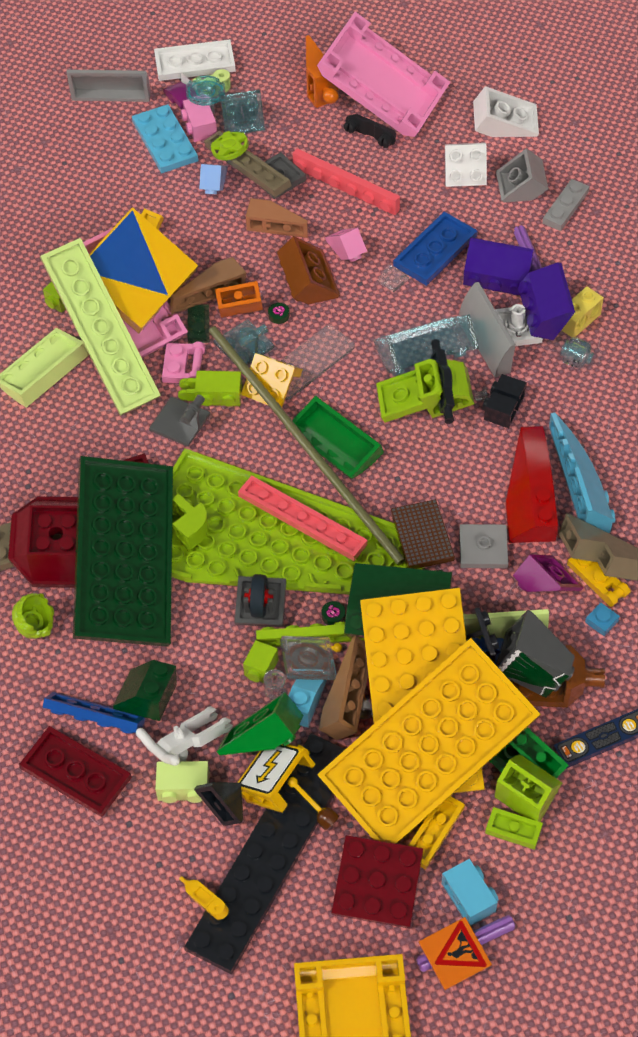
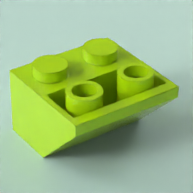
[494,754,562,822]

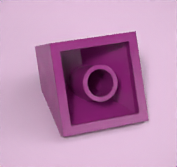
[513,554,584,592]

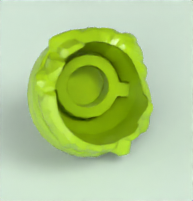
[12,593,54,639]

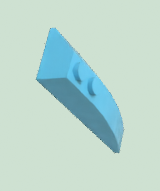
[549,412,615,533]

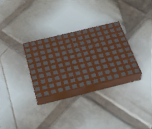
[391,499,455,569]

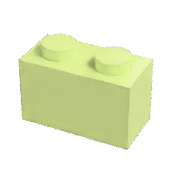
[155,761,210,803]

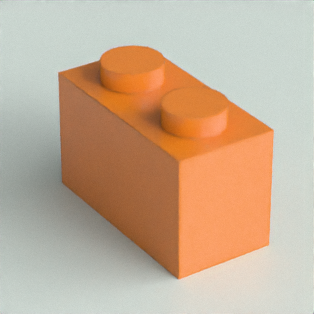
[215,281,263,318]

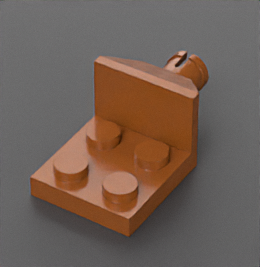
[513,645,605,708]

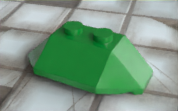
[489,727,569,779]

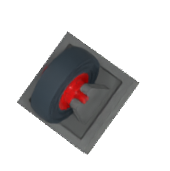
[234,574,287,628]

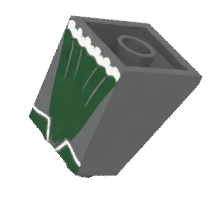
[496,610,575,698]

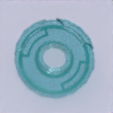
[186,75,225,106]

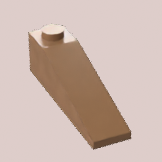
[170,257,246,314]
[318,636,368,740]

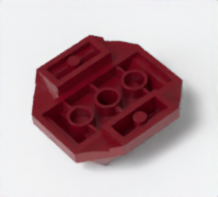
[8,496,78,588]

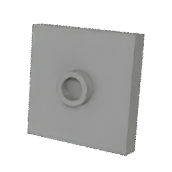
[459,524,508,568]

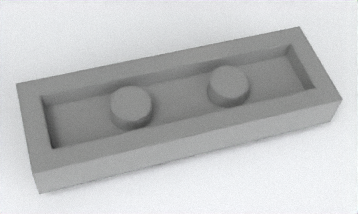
[542,179,590,231]

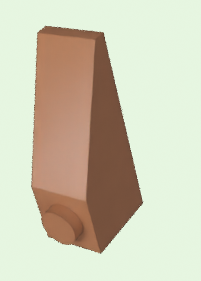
[246,198,308,238]

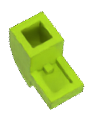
[172,493,208,551]

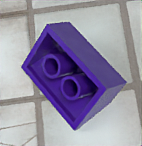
[463,238,534,295]
[518,262,575,340]

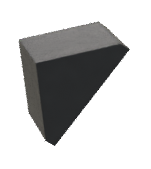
[194,782,244,826]

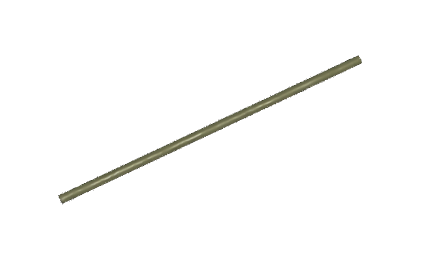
[209,326,405,566]

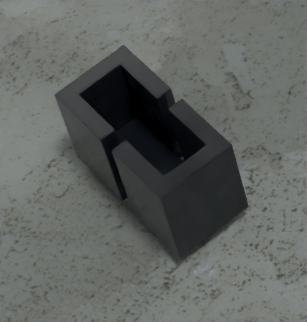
[482,374,527,429]

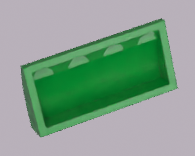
[285,396,384,479]

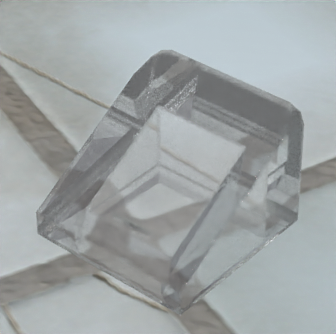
[377,264,409,293]

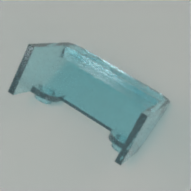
[373,314,479,376]

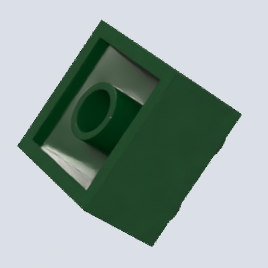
[113,660,177,721]

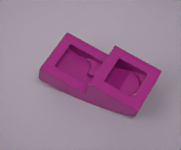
[163,82,197,109]

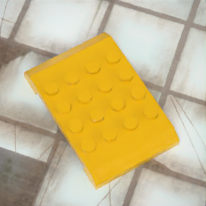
[294,954,411,1037]

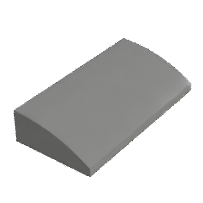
[66,70,151,102]
[459,282,516,378]

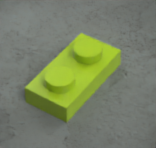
[485,807,543,850]

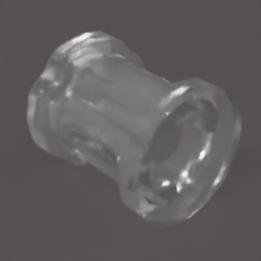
[263,669,287,700]

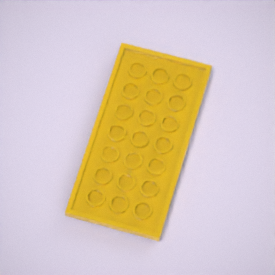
[360,588,485,794]
[317,638,540,844]

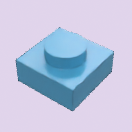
[585,602,620,636]

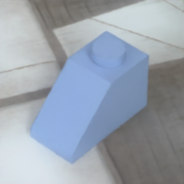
[199,164,228,194]

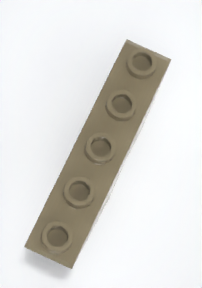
[558,513,638,581]

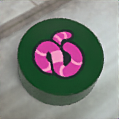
[268,303,290,324]
[321,601,345,625]

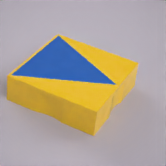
[89,207,198,334]

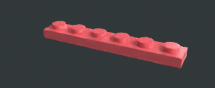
[292,148,400,215]
[238,475,367,561]

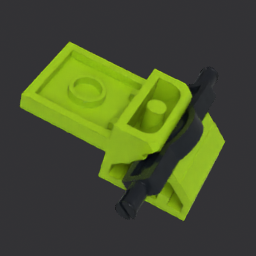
[376,339,474,424]

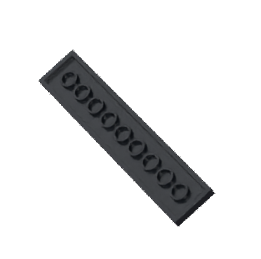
[184,733,345,975]

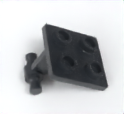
[466,607,500,657]

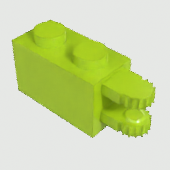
[178,371,242,407]

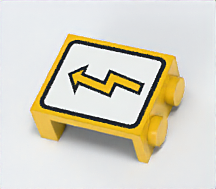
[237,744,315,813]

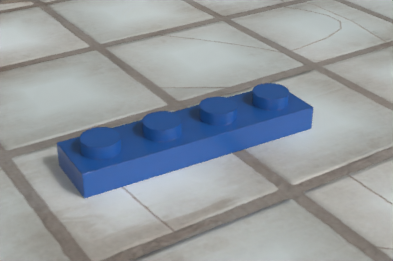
[43,692,145,734]

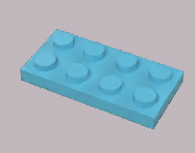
[132,104,198,174]

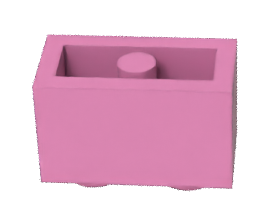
[181,95,217,142]

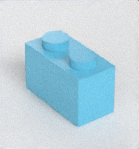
[441,859,499,926]

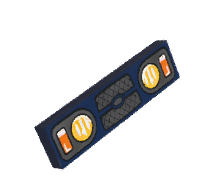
[553,709,638,769]

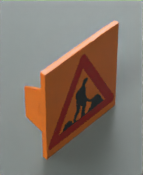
[418,917,492,990]

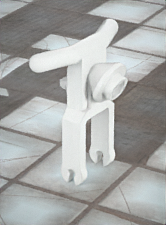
[136,706,233,766]

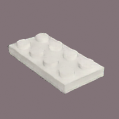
[154,40,236,81]

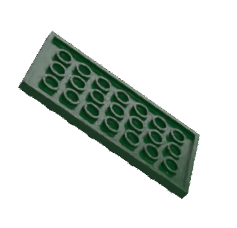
[73,456,173,647]

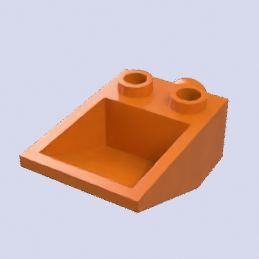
[305,35,339,108]

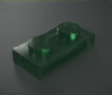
[188,304,210,344]

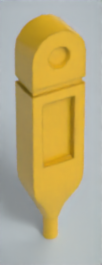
[179,876,229,920]

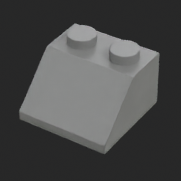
[496,148,549,203]

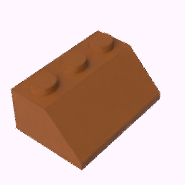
[277,236,340,305]

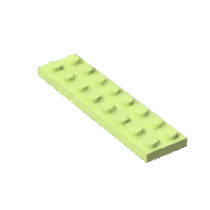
[40,238,161,416]

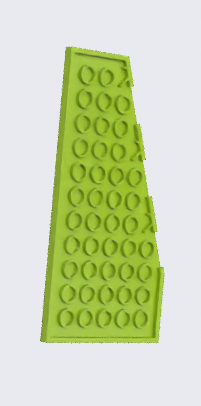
[172,448,425,595]

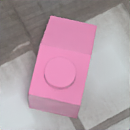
[325,228,367,262]

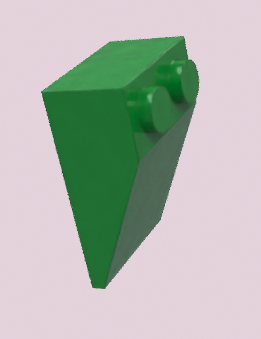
[216,692,304,755]

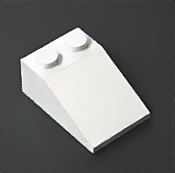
[473,86,539,137]

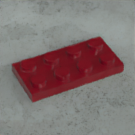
[19,726,132,817]

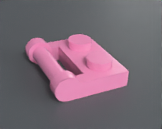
[162,342,206,383]

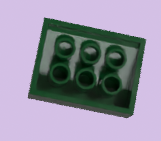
[344,563,452,638]

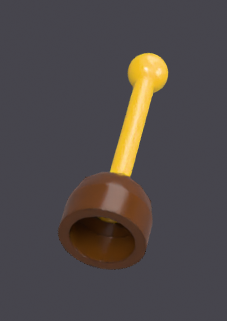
[288,777,339,830]

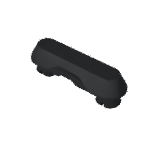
[343,114,396,148]

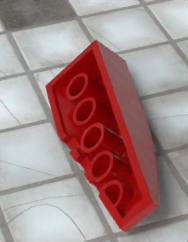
[505,426,558,543]

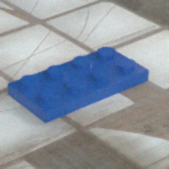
[393,212,478,286]

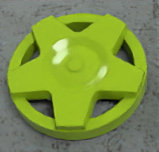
[211,131,249,161]

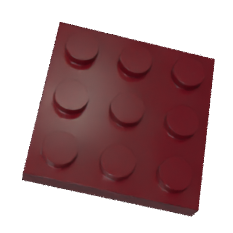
[331,835,424,929]

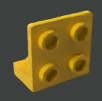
[241,353,303,407]

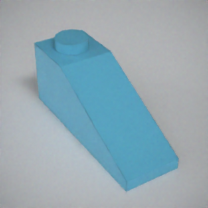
[289,663,333,728]

